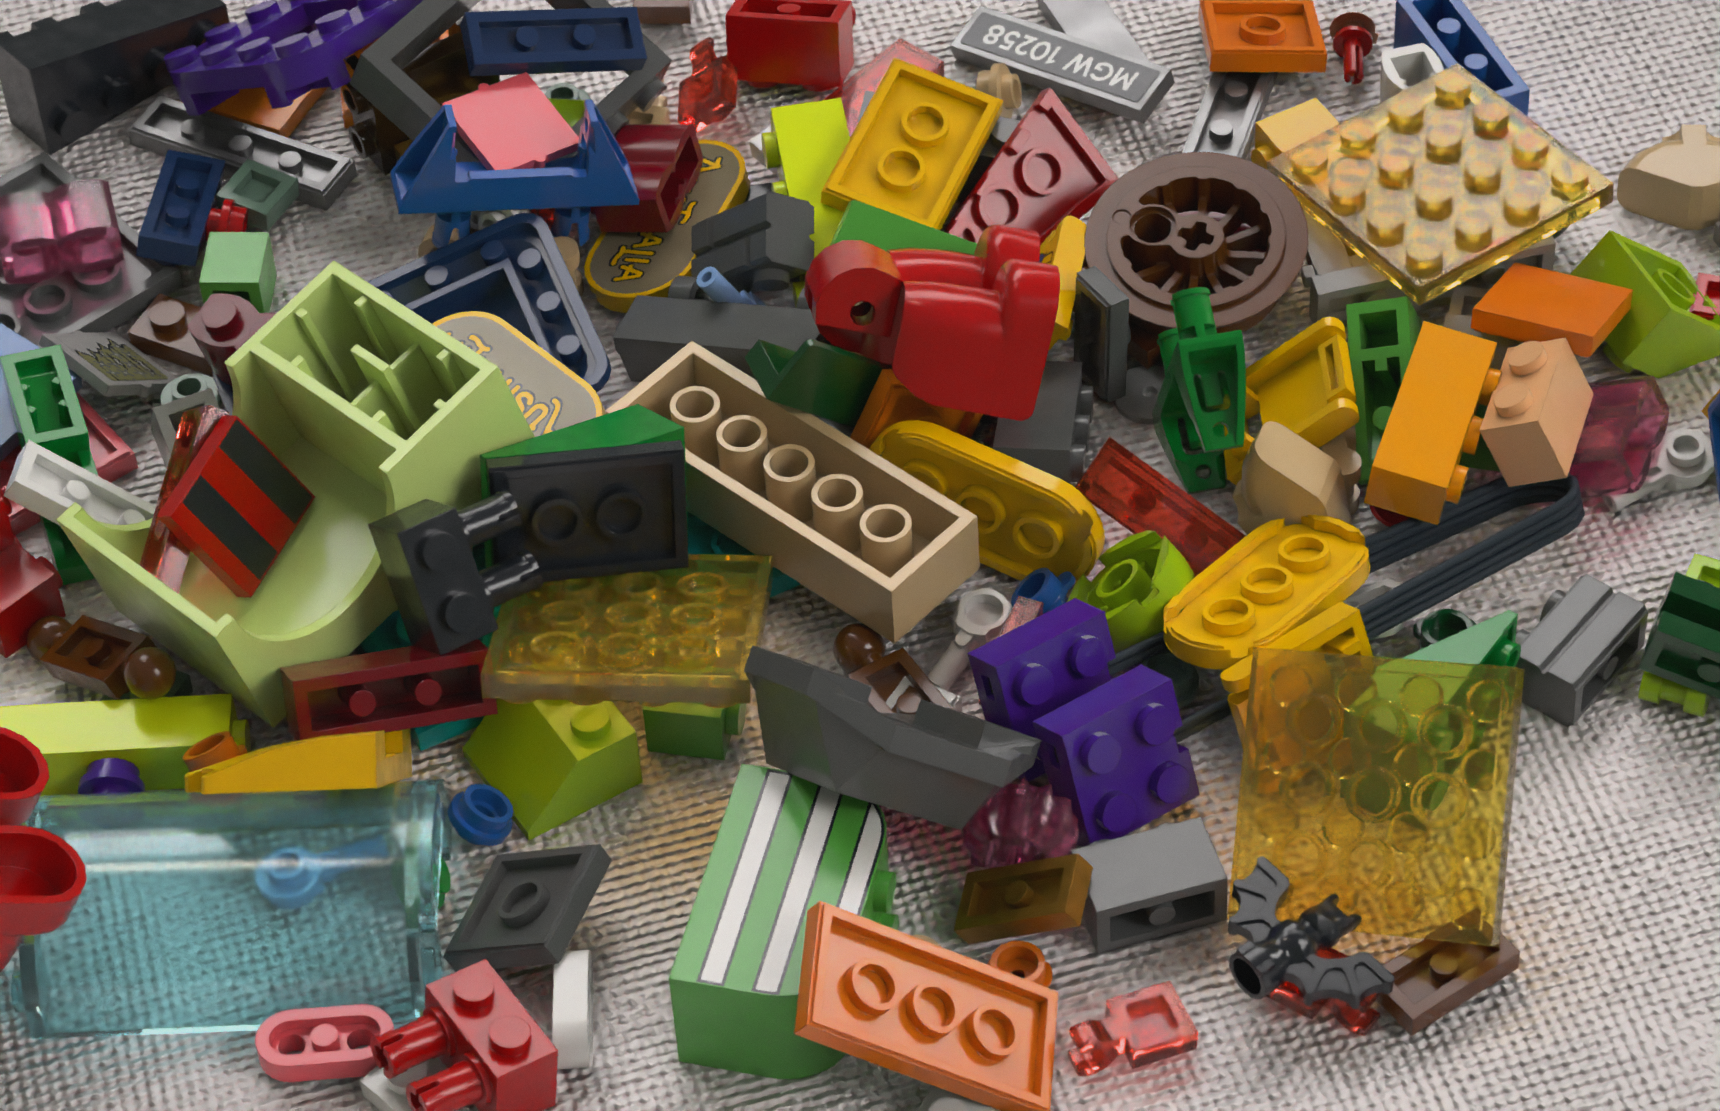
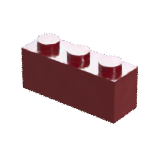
[280,639,498,741]

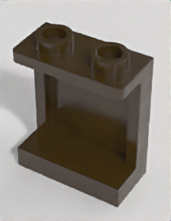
[341,9,500,176]

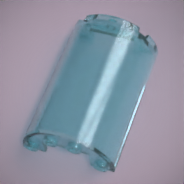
[11,779,453,1039]

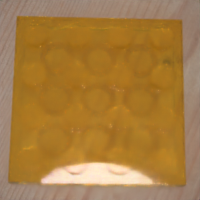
[1267,63,1614,306]
[481,554,773,708]
[1227,647,1525,947]

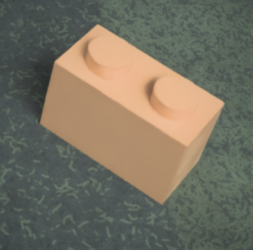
[1479,337,1594,487]

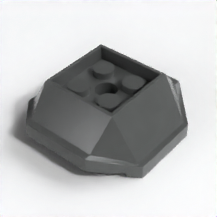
[744,645,1042,830]

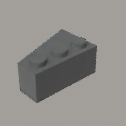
[993,361,1094,487]

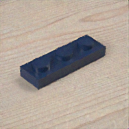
[460,7,647,76]
[136,149,226,267]

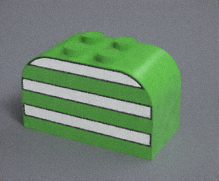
[669,763,899,1080]

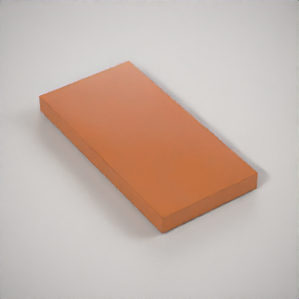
[794,901,1059,1111]

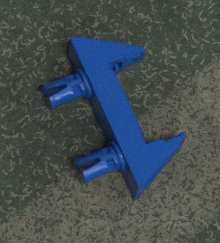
[390,99,639,249]

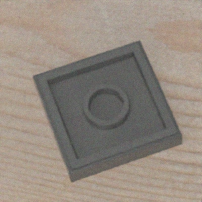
[443,844,612,972]

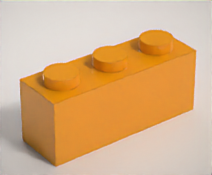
[1364,321,1502,525]

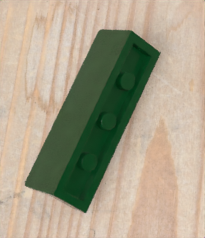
[744,339,987,428]

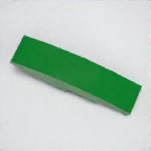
[0,344,98,586]

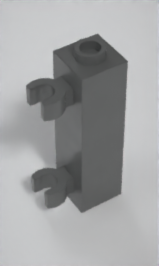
[612,276,845,382]

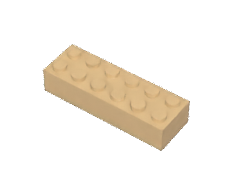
[605,341,980,644]

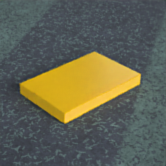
[821,57,1004,230]

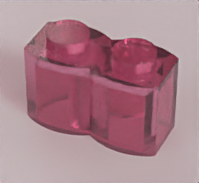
[0,179,124,284]
[1569,376,1669,498]

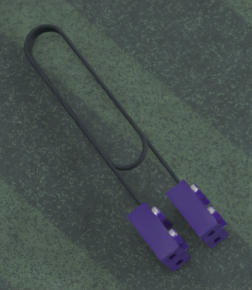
[967,473,1585,847]

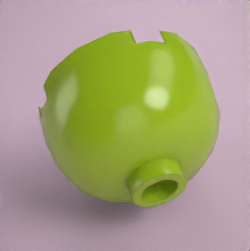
[1067,530,1195,654]

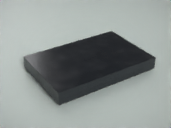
[486,440,689,582]

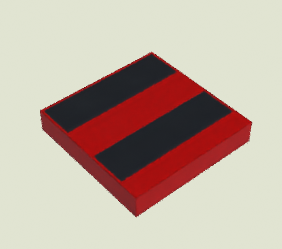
[156,415,315,598]

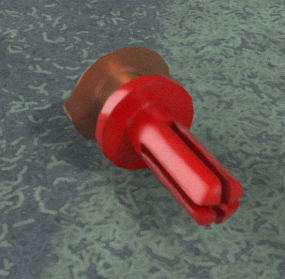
[1330,12,1379,85]

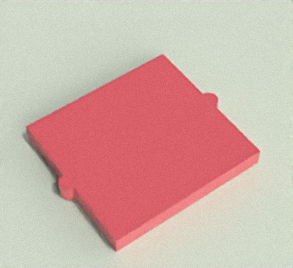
[442,72,579,170]

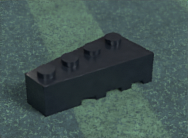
[0,0,230,156]

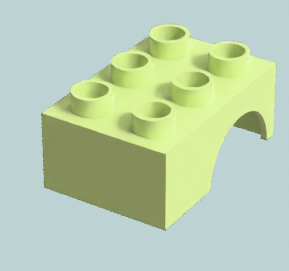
[56,260,535,728]

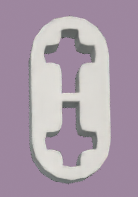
[552,950,594,1069]

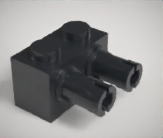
[368,489,543,655]

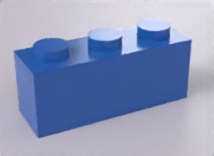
[1393,0,1530,158]

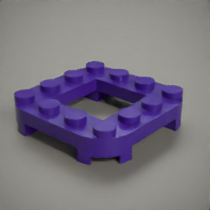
[163,0,423,116]

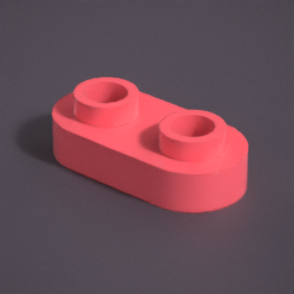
[255,1004,394,1082]

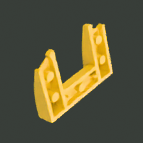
[185,728,412,794]

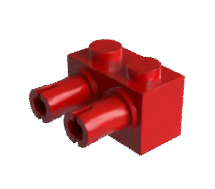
[725,0,856,92]
[370,959,558,1111]

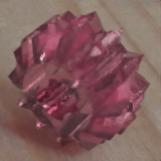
[962,777,1079,869]

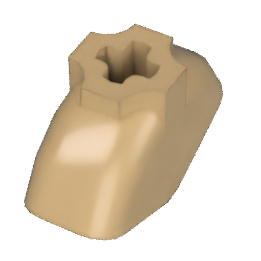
[1617,124,1720,230]
[1232,421,1352,535]

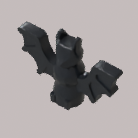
[1227,856,1395,1009]

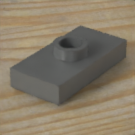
[1074,266,1131,403]

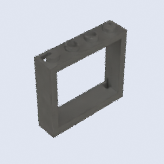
[350,0,672,212]

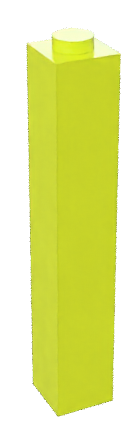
[0,693,251,797]

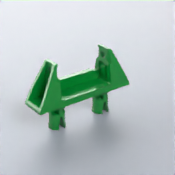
[1152,287,1246,494]

